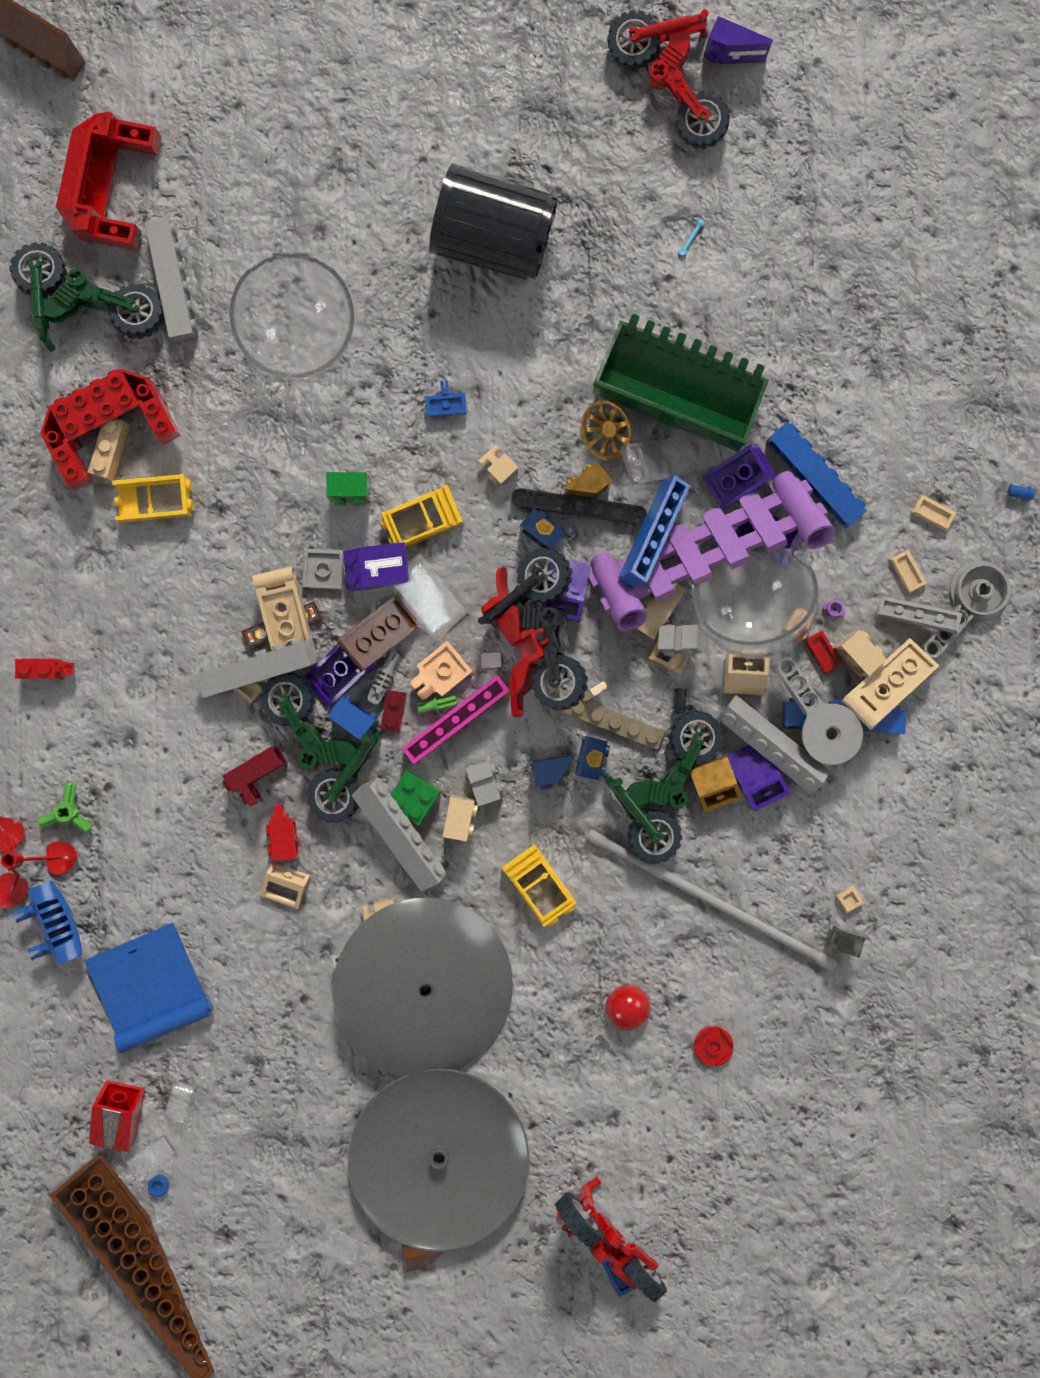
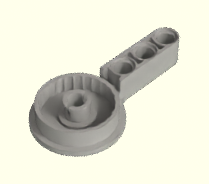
[920,561,1010,658]
[774,658,863,765]

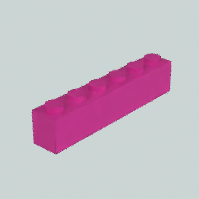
[401,675,509,764]

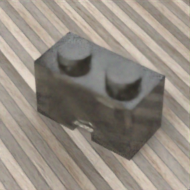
[827,925,866,958]

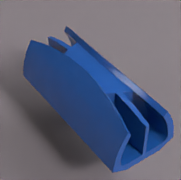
[12,881,82,966]

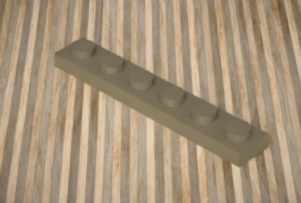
[553,689,665,750]

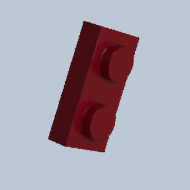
[380,690,407,732]

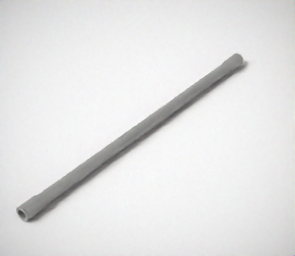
[586,829,838,971]

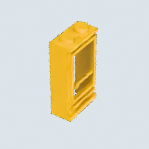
[112,474,194,523]
[380,485,463,548]
[502,843,576,927]

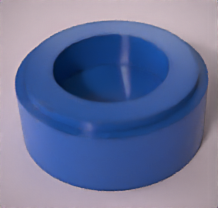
[148,1174,169,1197]

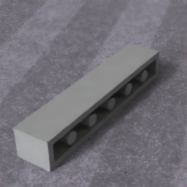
[145,217,198,343]
[194,638,317,698]
[717,695,830,795]
[352,777,446,892]

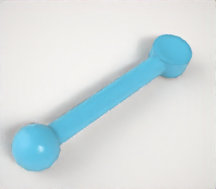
[679,219,704,256]

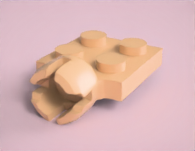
[410,641,473,700]

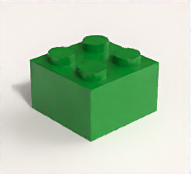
[326,472,371,506]
[391,769,441,825]

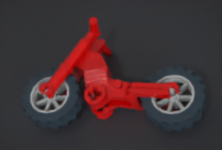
[607,9,730,149]
[555,1176,667,1302]

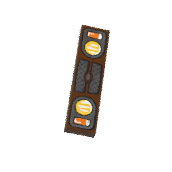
[241,601,323,650]

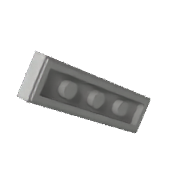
[877,596,963,634]

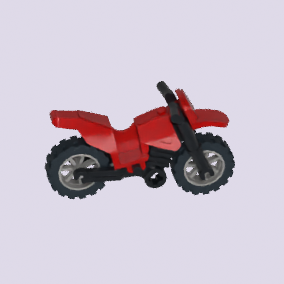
[478,548,588,718]

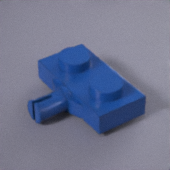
[425,380,467,417]

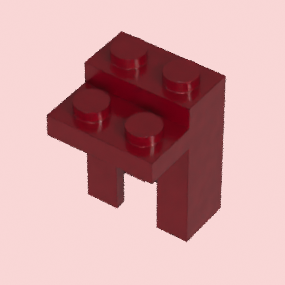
[222,746,288,807]

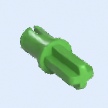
[417,695,458,715]

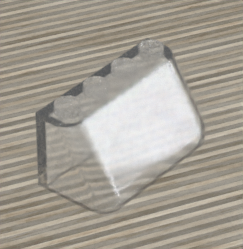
[390,552,471,642]

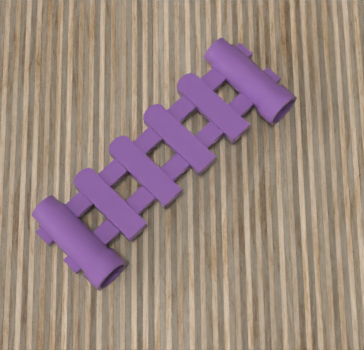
[588,471,835,631]

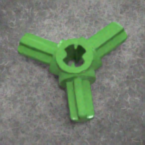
[38,783,93,834]

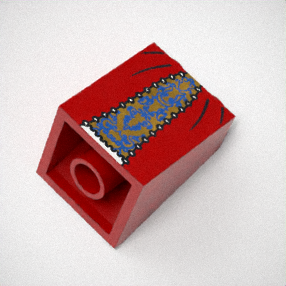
[89,1080,145,1152]

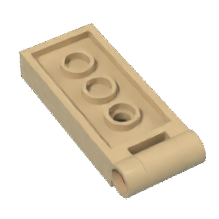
[252,566,318,661]
[841,638,939,730]

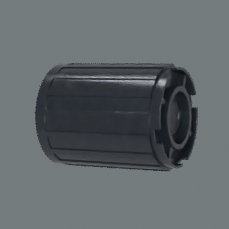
[429,163,558,280]

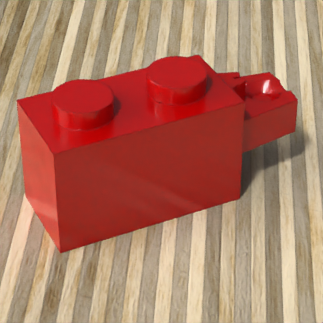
[15,659,75,679]
[266,804,299,861]

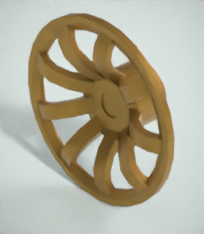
[581,400,632,460]

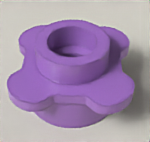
[823,598,846,620]

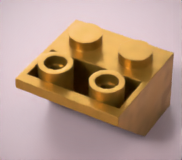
[564,462,612,499]
[690,756,742,813]

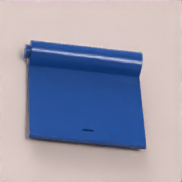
[84,923,213,1054]

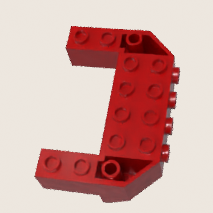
[56,112,162,251]
[40,369,181,491]

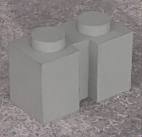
[658,625,704,657]
[465,760,503,806]

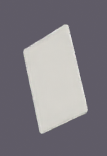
[481,652,501,668]

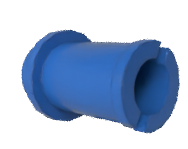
[1007,484,1035,502]

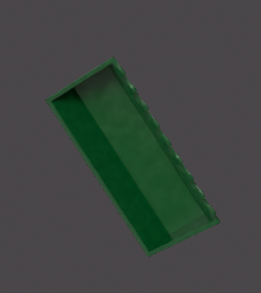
[592,314,769,452]

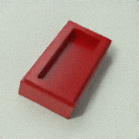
[804,630,842,674]

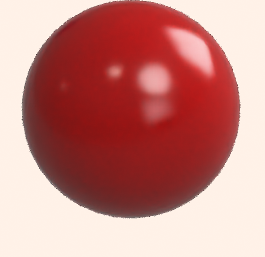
[605,985,650,1031]

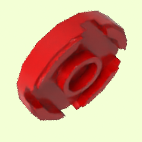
[693,1025,734,1066]

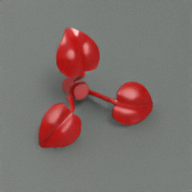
[0,816,78,908]

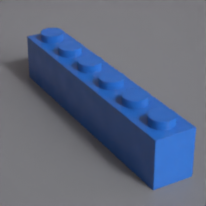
[766,422,867,529]
[618,475,690,589]
[782,698,907,734]

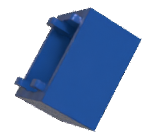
[327,696,379,740]

